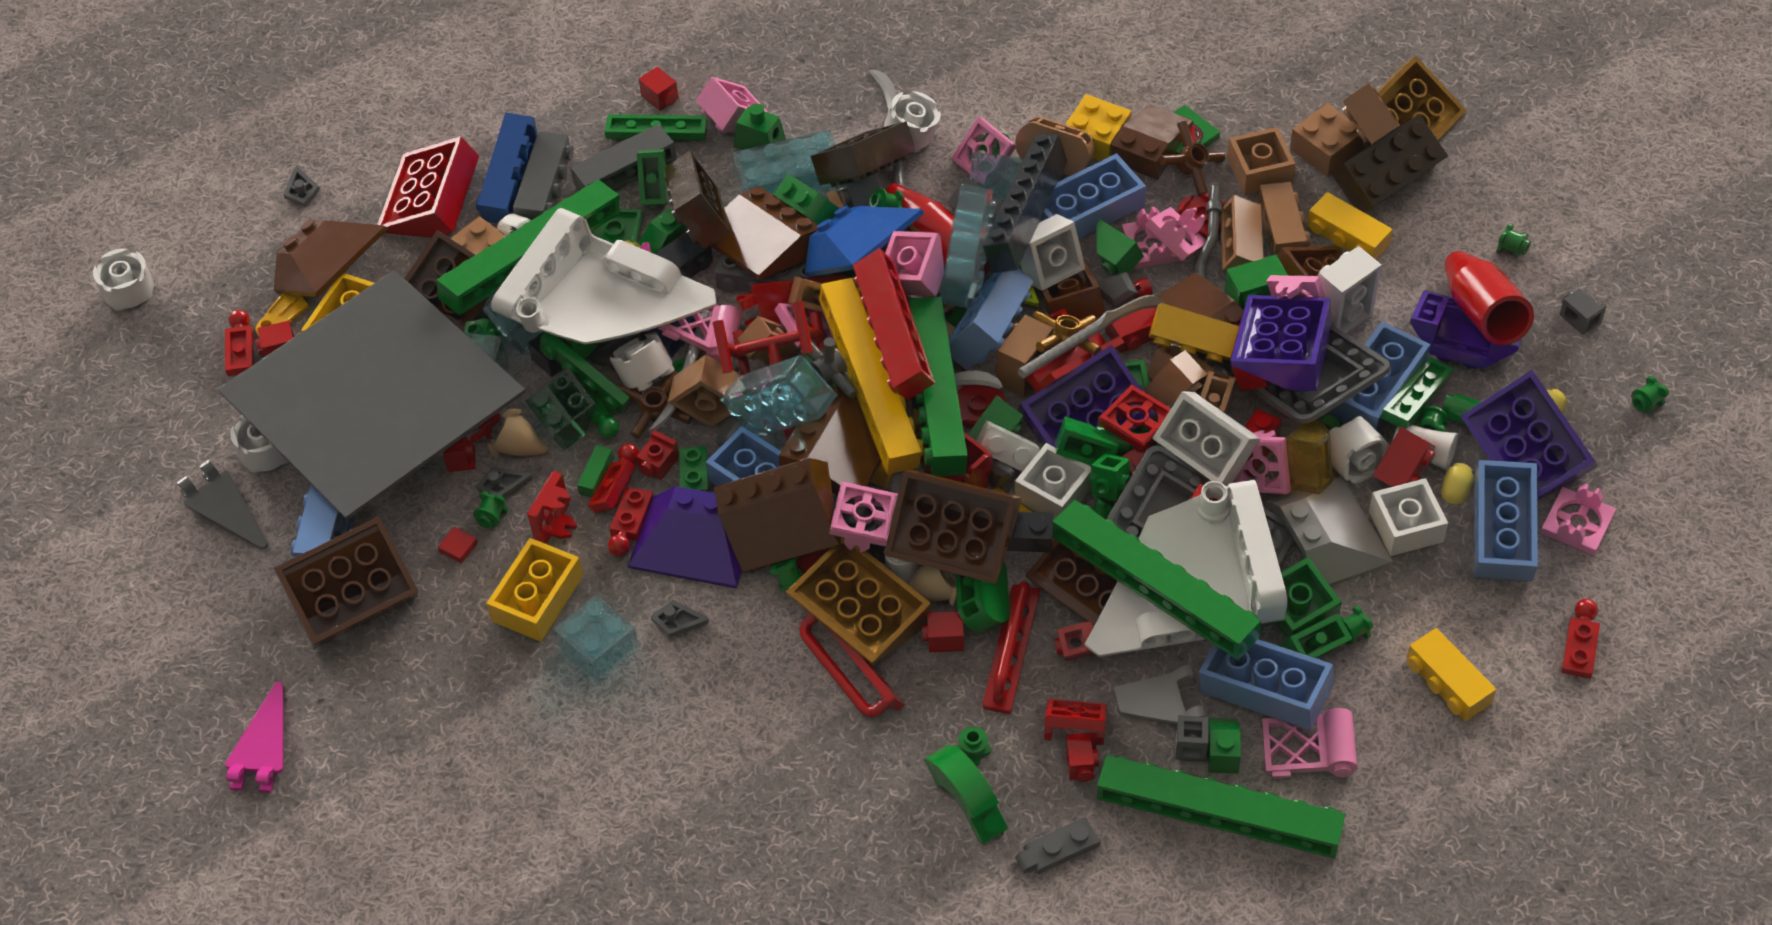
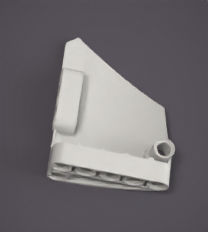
[491,208,717,345]
[1085,480,1287,657]

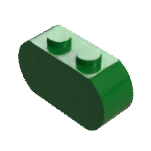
[773,174,839,225]
[956,562,1010,633]

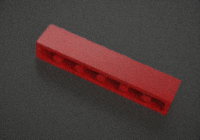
[853,248,935,400]

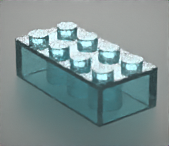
[732,130,836,195]
[939,184,996,309]
[720,355,837,437]

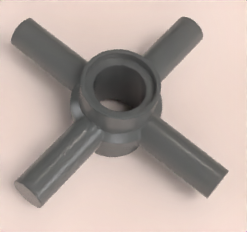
[809,338,858,399]

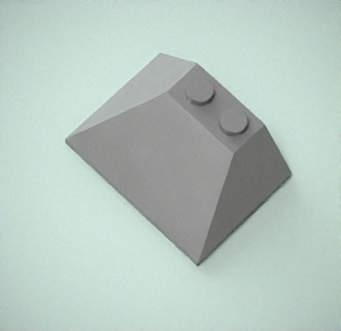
[1265,475,1393,586]

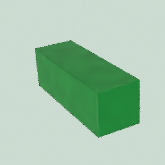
[577,445,614,498]

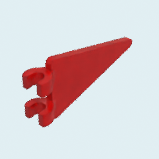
[736,274,848,328]

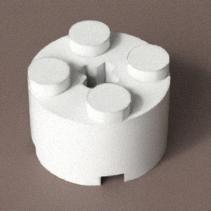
[884,91,941,152]
[93,249,154,311]
[610,332,674,391]
[230,415,288,473]
[1324,416,1390,484]

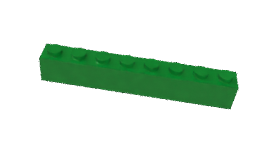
[436,179,620,315]
[909,297,967,476]
[1052,499,1261,660]
[1097,755,1346,859]

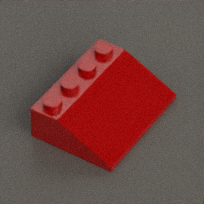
[378,137,479,238]

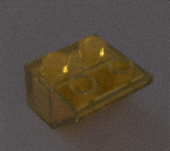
[1286,418,1332,494]

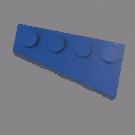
[476,112,538,223]

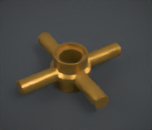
[1032,311,1101,356]

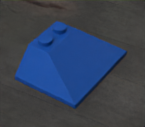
[805,206,924,277]

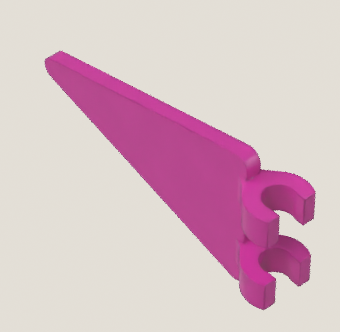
[225,681,284,793]

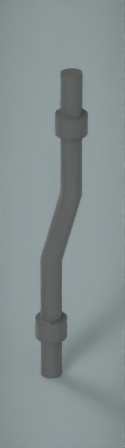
[1194,185,1222,278]

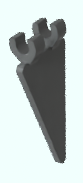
[177,460,267,550]

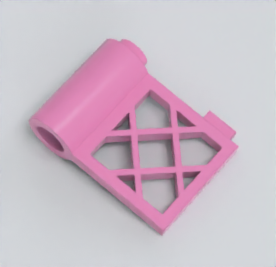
[658,305,742,363]
[1262,708,1358,779]

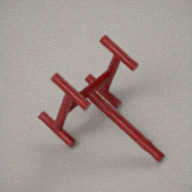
[712,301,825,441]

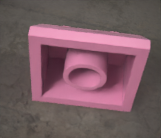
[696,77,769,134]
[885,231,945,297]

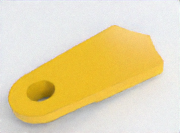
[255,294,309,336]

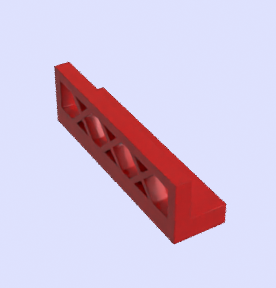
[1026,332,1125,393]

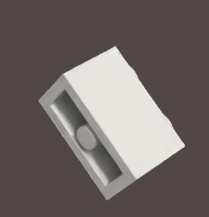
[976,420,1040,472]

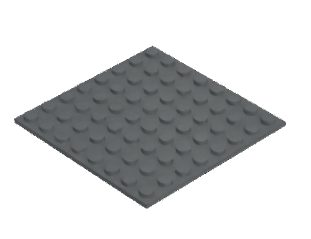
[218,270,526,520]

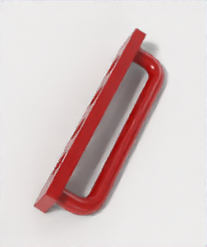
[983,581,1040,714]
[799,613,905,718]

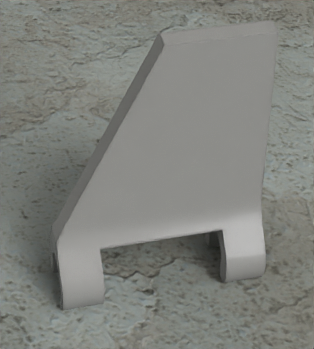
[1114,665,1205,725]

